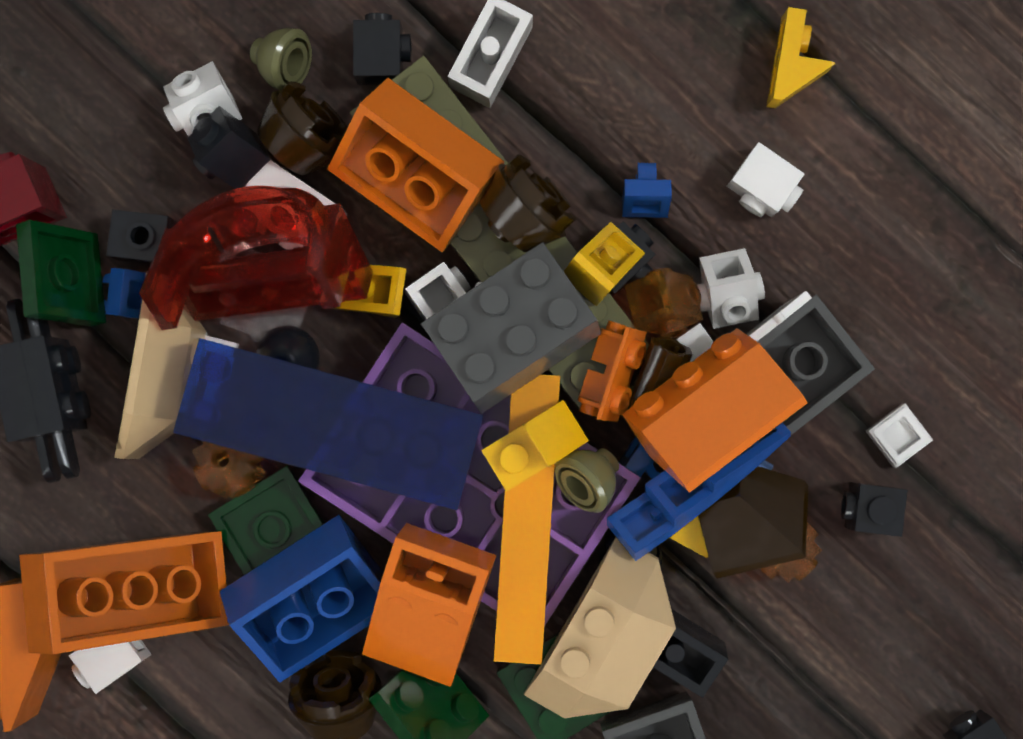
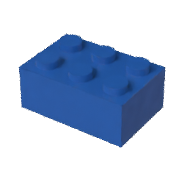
[219,515,384,682]

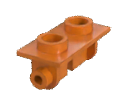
[577,320,647,422]

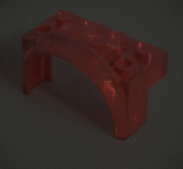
[139,186,373,330]

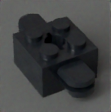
[0,298,91,483]

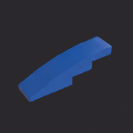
[607,422,791,561]

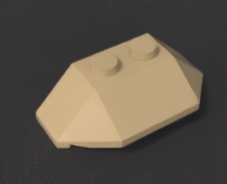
[114,273,209,459]
[524,537,676,719]

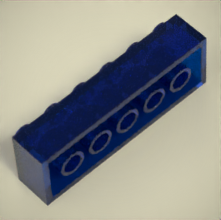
[173,338,484,510]

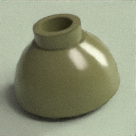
[250,28,312,91]
[555,448,619,513]

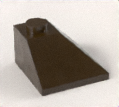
[698,466,809,579]

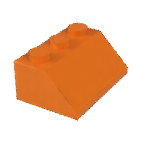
[327,78,505,252]
[622,328,808,493]

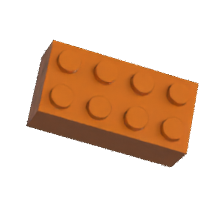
[19,531,229,655]

